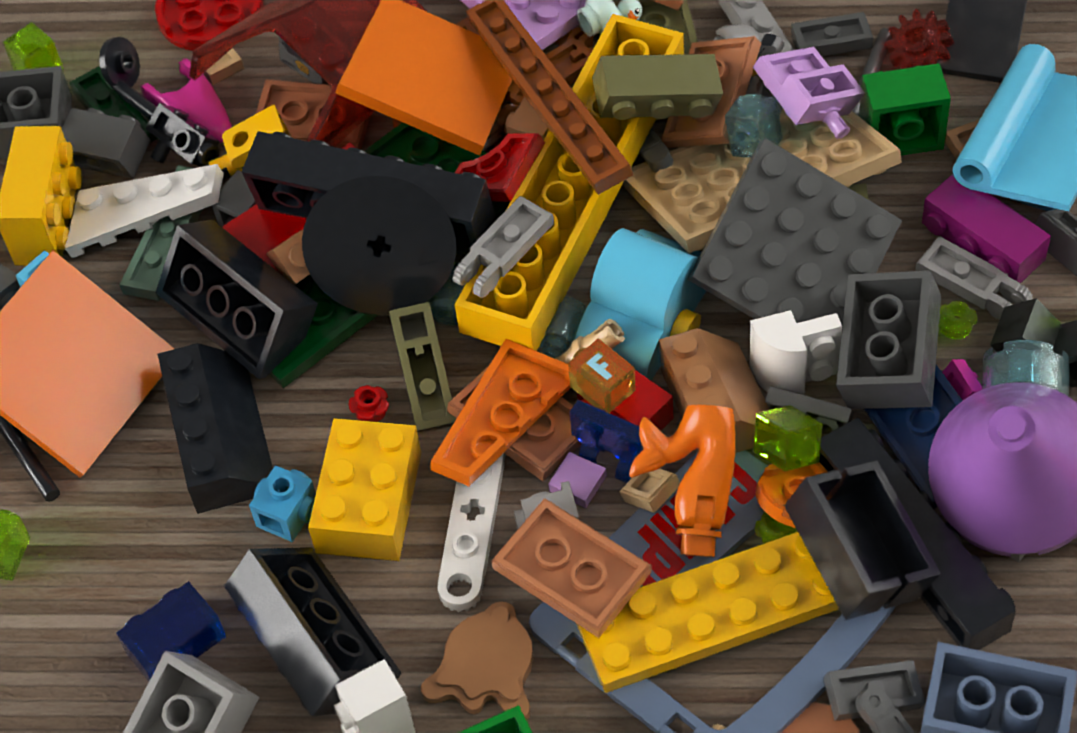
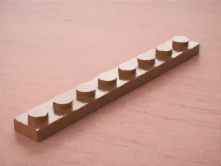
[466,0,633,195]

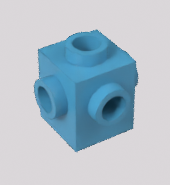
[249,465,316,542]

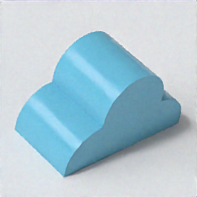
[575,228,706,381]

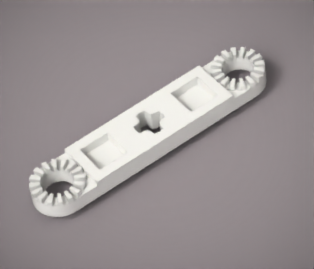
[437,453,506,612]

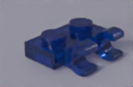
[570,400,644,484]

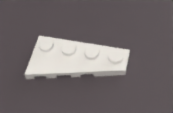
[65,164,224,258]

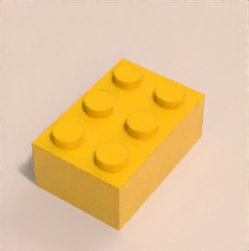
[0,126,82,266]
[308,418,422,561]

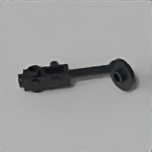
[99,37,220,167]

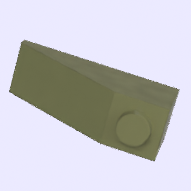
[389,302,457,432]

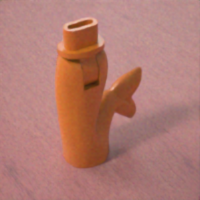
[629,405,736,557]

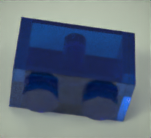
[116,581,227,681]

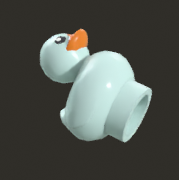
[577,0,642,37]

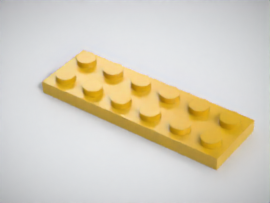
[576,532,839,693]

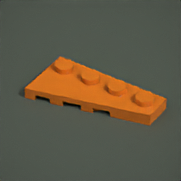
[431,339,581,486]

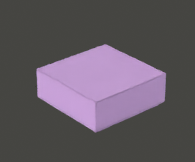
[548,452,607,508]

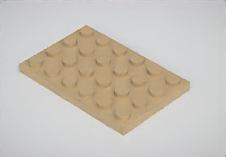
[622,108,902,253]

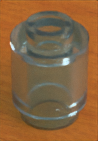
[540,297,586,359]

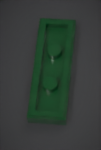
[69,66,158,143]

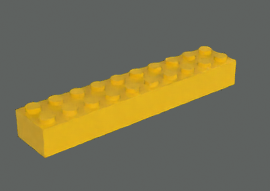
[454,14,684,351]

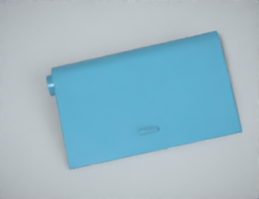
[952,44,1077,211]

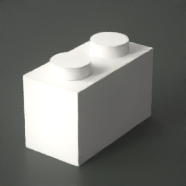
[334,659,416,733]

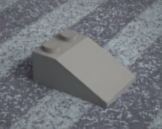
[123,651,260,733]

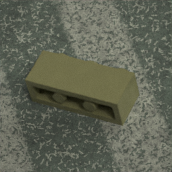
[592,54,723,120]

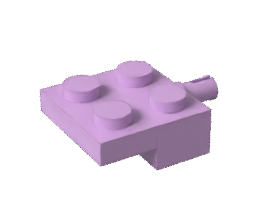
[753,47,865,139]

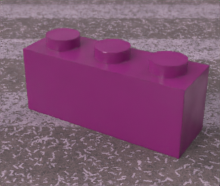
[922,174,1051,283]

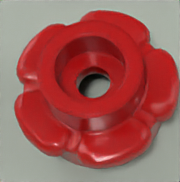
[348,385,389,422]

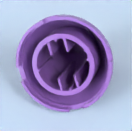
[928,382,1077,557]

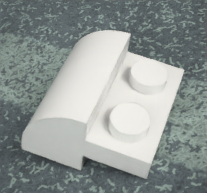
[749,310,842,395]

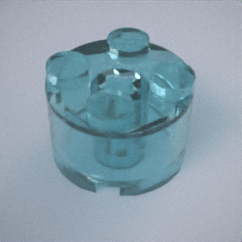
[982,340,1069,397]

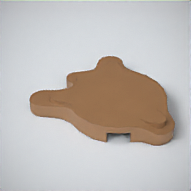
[421,602,534,720]

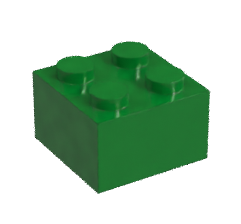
[859,63,951,156]

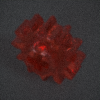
[884,9,954,69]

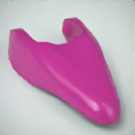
[140,58,232,143]

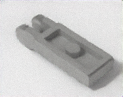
[452,196,554,298]
[915,237,1033,320]

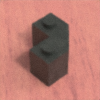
[990,298,1077,387]

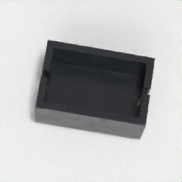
[784,461,941,620]

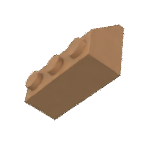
[659,328,782,453]

